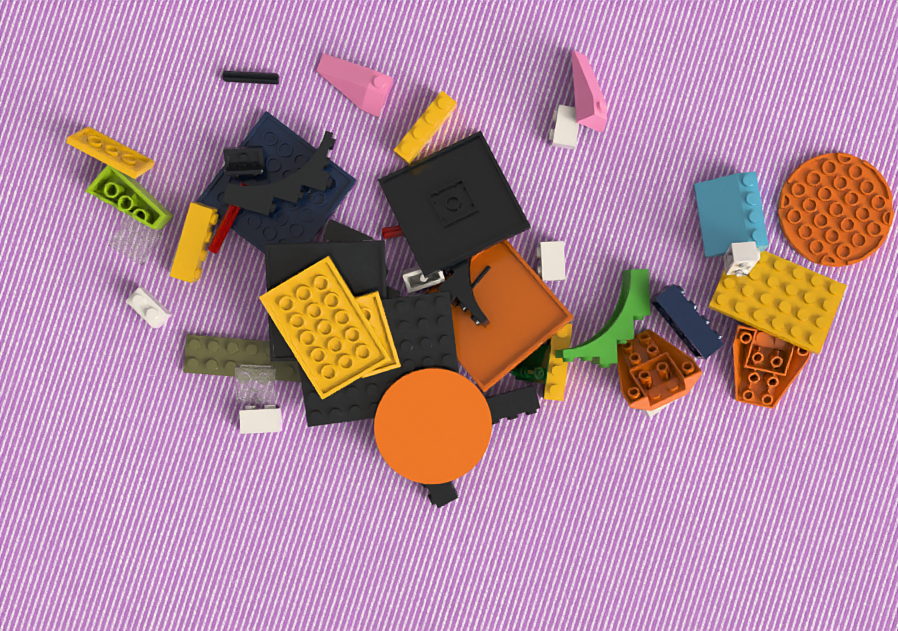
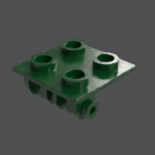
[510,344,551,384]

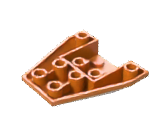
[732,324,811,409]
[617,329,702,411]

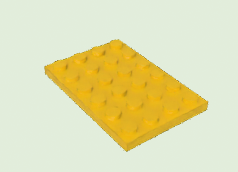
[708,251,847,355]
[259,256,391,400]

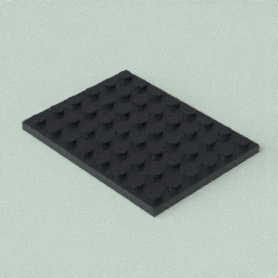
[299,290,459,427]

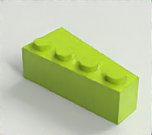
[85,165,174,230]

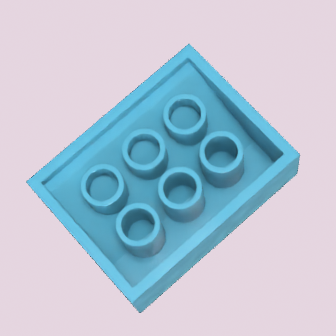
[694,171,769,258]

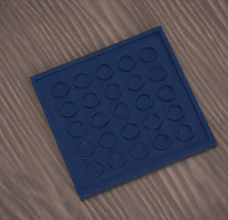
[196,111,358,254]

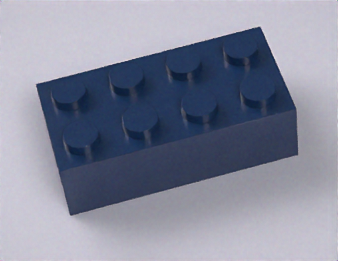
[650,284,724,360]

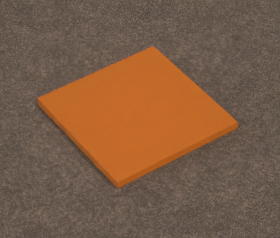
[426,240,574,392]

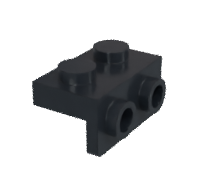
[223,146,265,178]

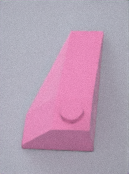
[316,53,393,118]

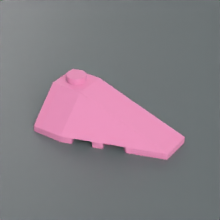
[572,50,607,132]

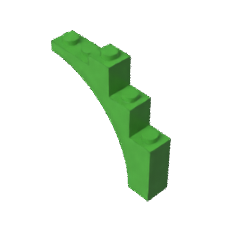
[555,269,651,368]

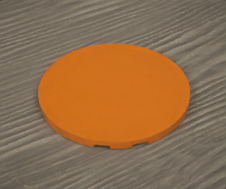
[778,152,894,267]
[374,367,492,484]

